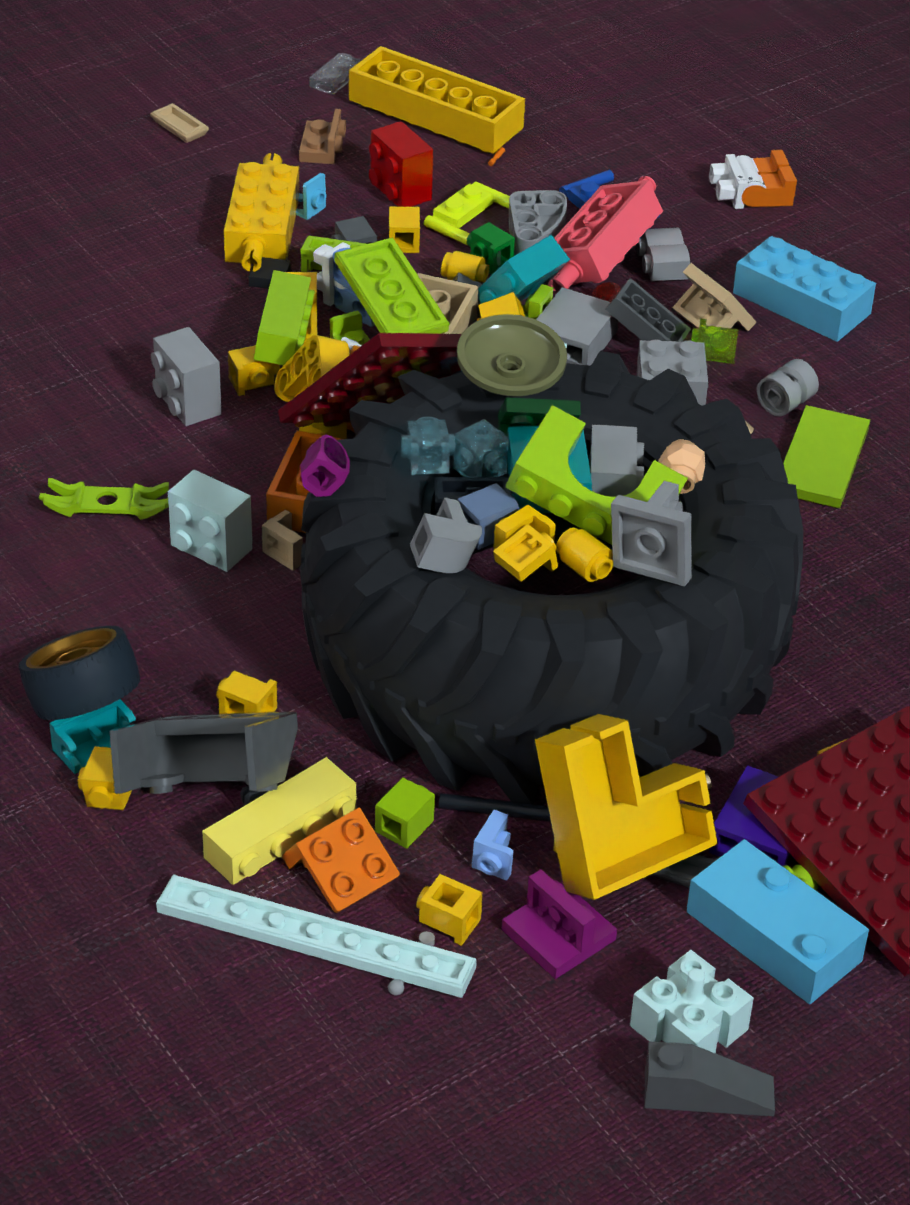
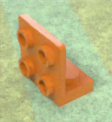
[282,807,400,913]

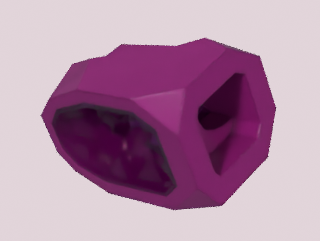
[300,434,350,497]

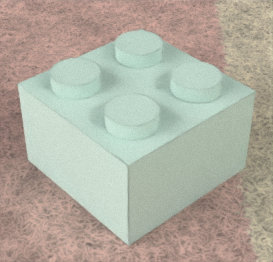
[168,469,252,572]

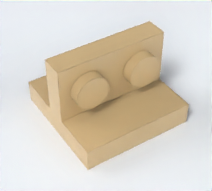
[672,263,756,344]

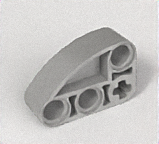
[508,190,567,256]

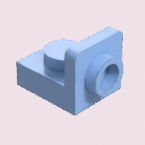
[472,810,513,880]

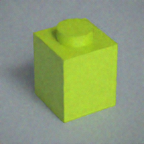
[375,777,435,849]

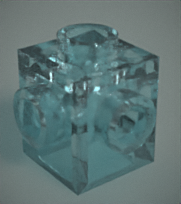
[401,417,455,475]
[453,419,509,477]

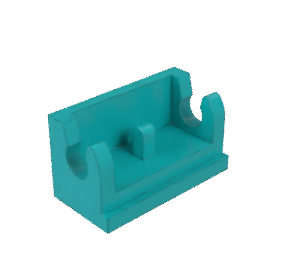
[49,699,136,774]

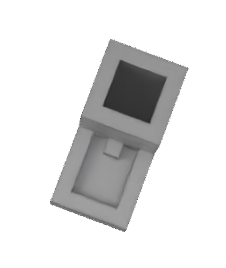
[410,498,482,573]

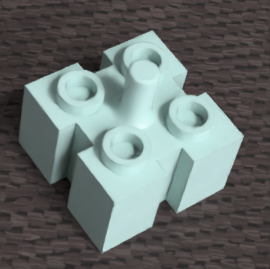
[630,950,754,1053]

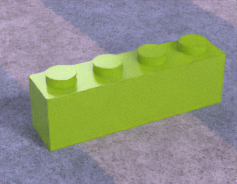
[254,270,315,365]

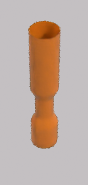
[488,147,505,166]

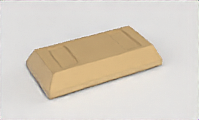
[150,103,209,143]

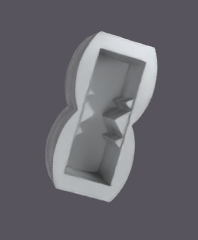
[636,227,690,281]

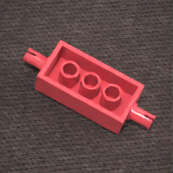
[548,176,663,295]

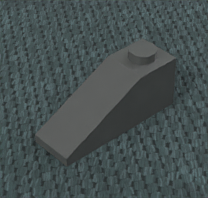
[644,1041,775,1117]

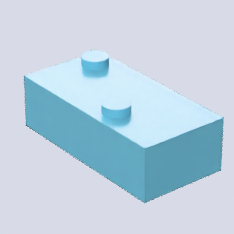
[686,839,869,1005]

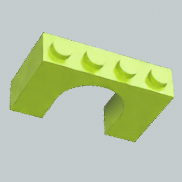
[505,405,688,545]

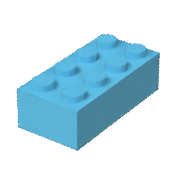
[733,236,876,342]

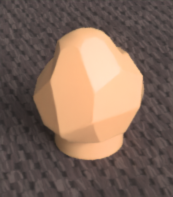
[658,439,705,494]

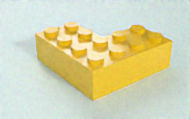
[535,714,718,900]

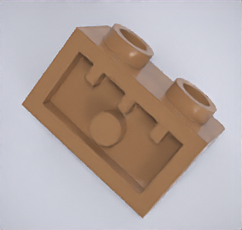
[299,109,346,164]

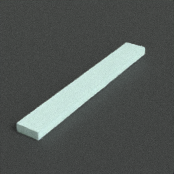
[156,874,476,998]

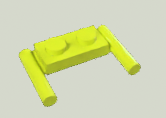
[424,181,510,246]

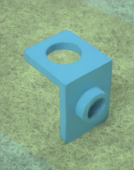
[296,173,327,220]

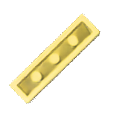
[202,757,356,885]

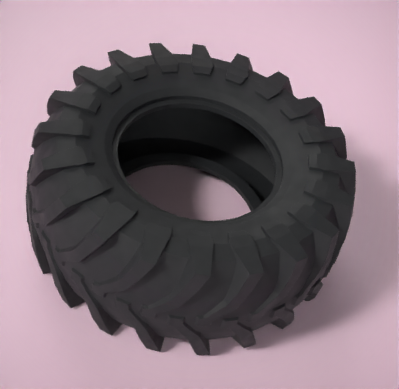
[300,351,803,804]

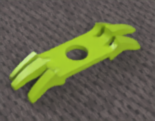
[39,478,169,520]

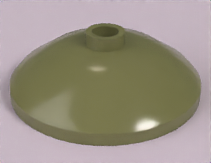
[457,314,567,397]

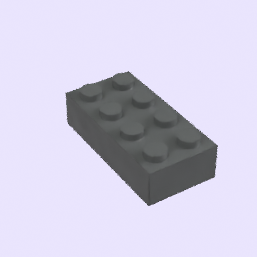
[605,278,691,342]

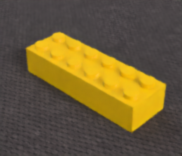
[349,46,525,154]

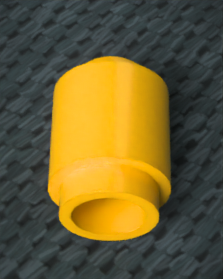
[441,251,489,283]
[556,527,613,582]

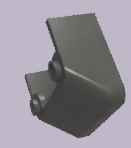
[110,712,298,794]

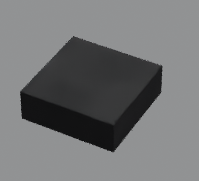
[248,257,291,289]

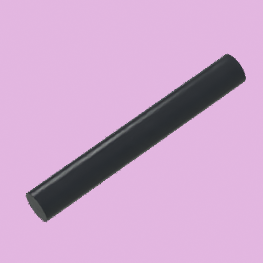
[439,793,551,822]

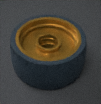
[19,625,140,720]

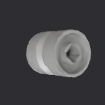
[757,359,819,417]

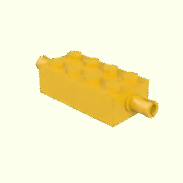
[224,153,299,272]

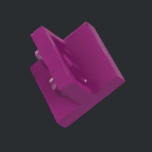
[502,869,617,979]

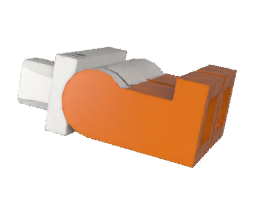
[709,150,797,209]

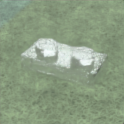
[309,53,362,95]

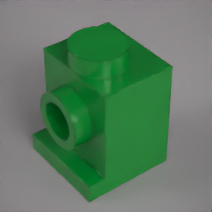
[467,222,515,275]

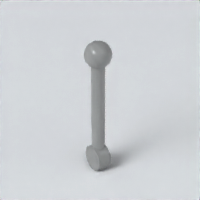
[388,931,435,996]

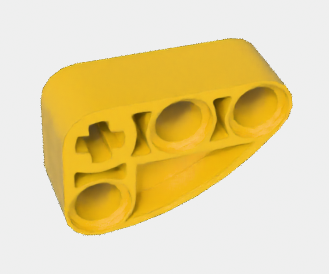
[274,335,349,402]

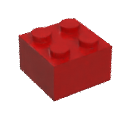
[369,121,433,207]

